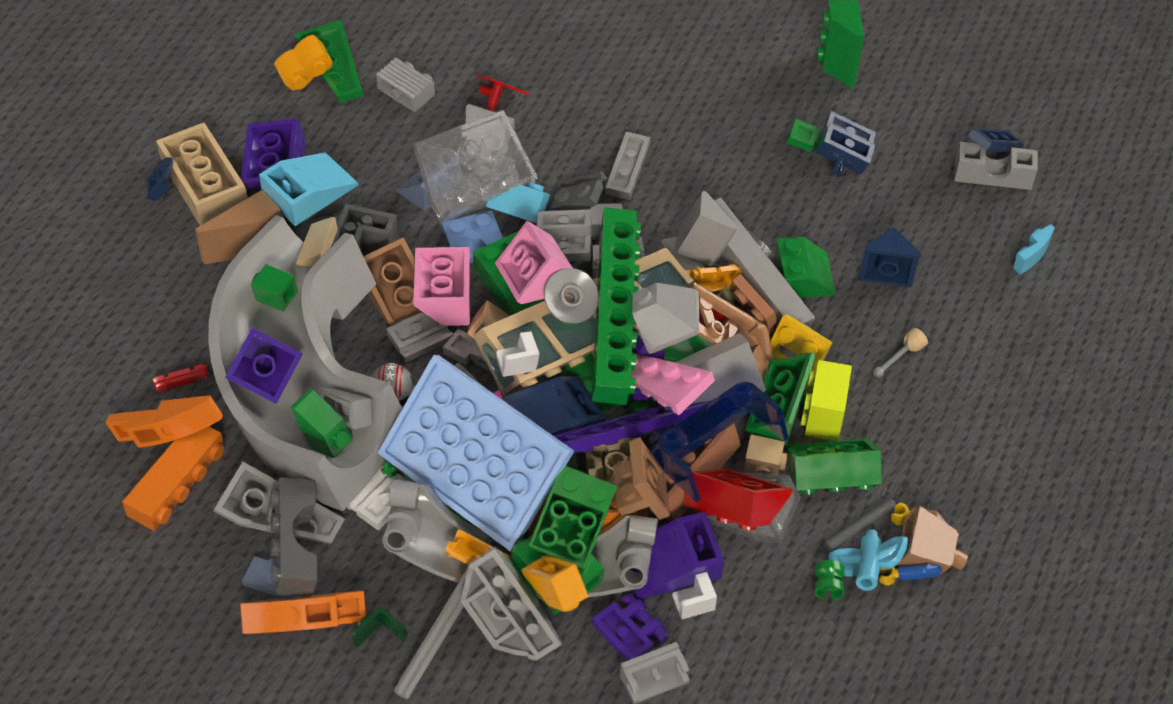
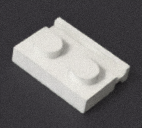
[347,466,410,531]

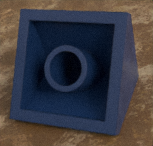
[859,227,920,287]

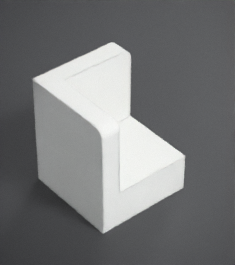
[496,331,539,377]
[672,572,717,620]

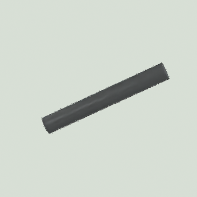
[823,498,896,552]

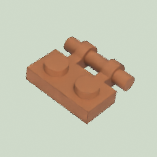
[732,274,777,336]

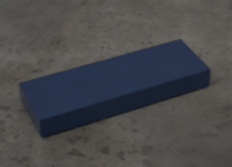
[968,128,1024,152]

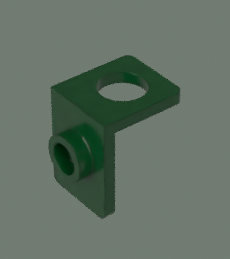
[352,606,407,648]

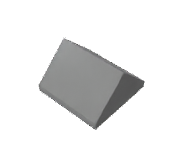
[677,191,738,267]

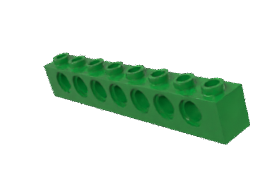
[592,207,641,405]

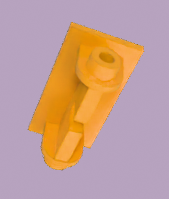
[685,264,742,292]
[445,529,510,564]

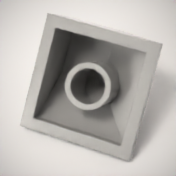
[632,283,699,354]

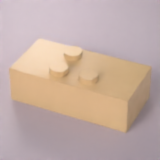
[156,123,247,226]

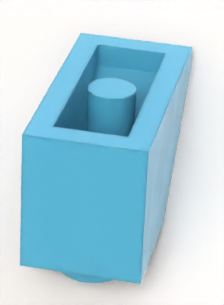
[486,182,550,223]

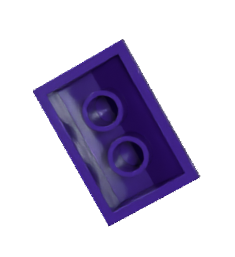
[241,118,306,192]

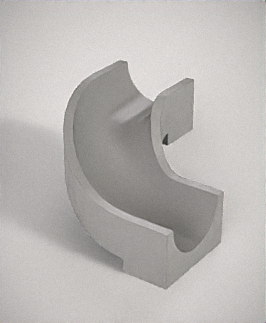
[208,215,402,511]

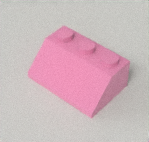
[495,221,573,304]
[413,247,470,326]

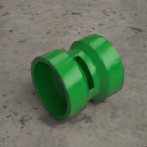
[815,560,845,600]

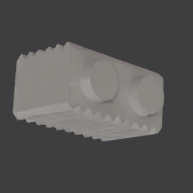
[376,58,435,112]

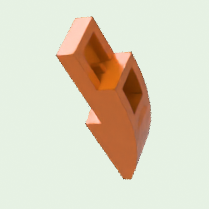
[105,395,223,448]
[240,590,366,634]

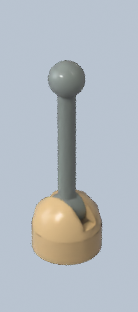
[873,328,928,378]

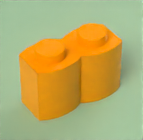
[274,34,333,91]

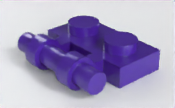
[591,594,669,662]

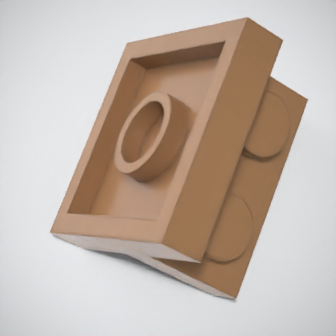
[613,437,670,520]

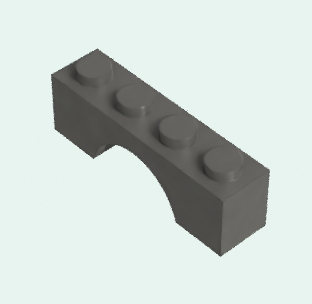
[270,478,317,597]

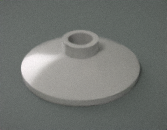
[544,268,599,324]

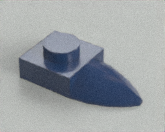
[147,157,173,200]

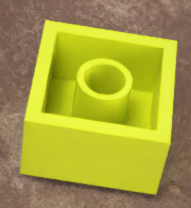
[801,360,852,441]

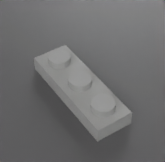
[605,132,650,200]

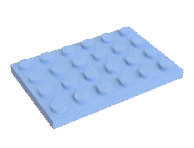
[378,355,574,551]

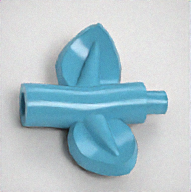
[828,530,908,591]

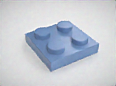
[442,210,503,263]

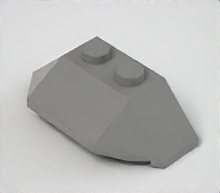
[460,547,562,661]

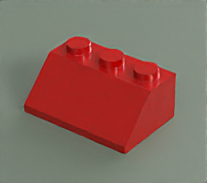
[683,468,792,531]

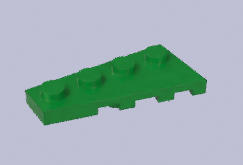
[294,20,364,103]

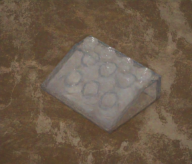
[413,110,538,224]

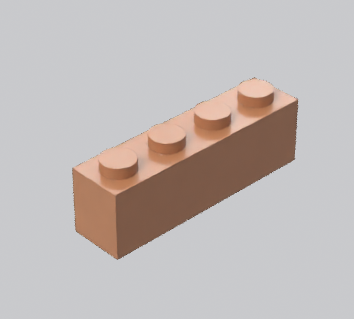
[650,413,741,522]

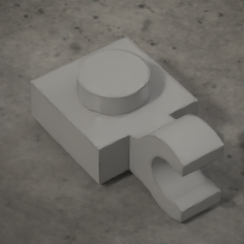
[443,329,493,371]

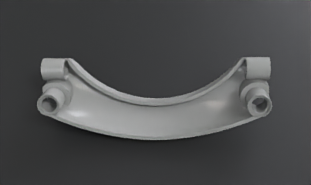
[382,479,657,599]

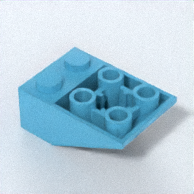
[259,153,358,226]

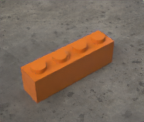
[122,427,224,531]

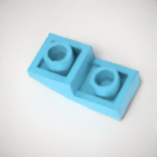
[1013,224,1055,275]

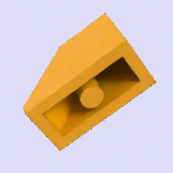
[521,555,588,611]

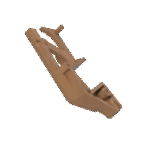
[687,281,773,380]

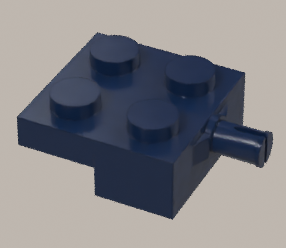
[816,111,876,177]

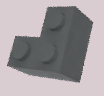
[331,204,398,255]

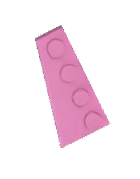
[631,353,715,415]

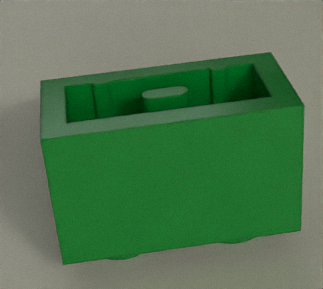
[528,466,617,570]

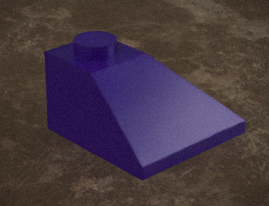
[225,327,303,404]

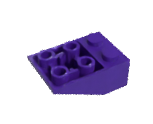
[630,512,724,600]

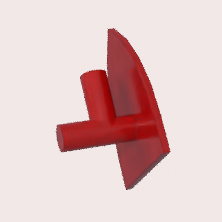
[474,73,529,112]

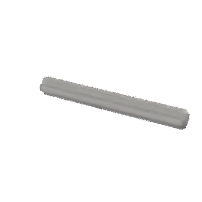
[394,568,468,699]

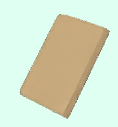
[296,217,338,267]

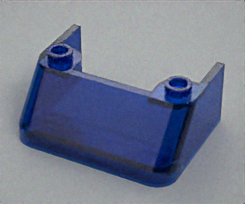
[650,382,789,503]

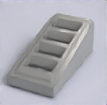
[321,387,372,429]

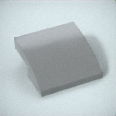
[537,209,591,262]

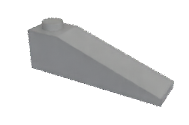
[214,462,345,544]

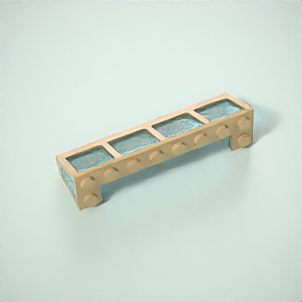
[473,248,693,396]

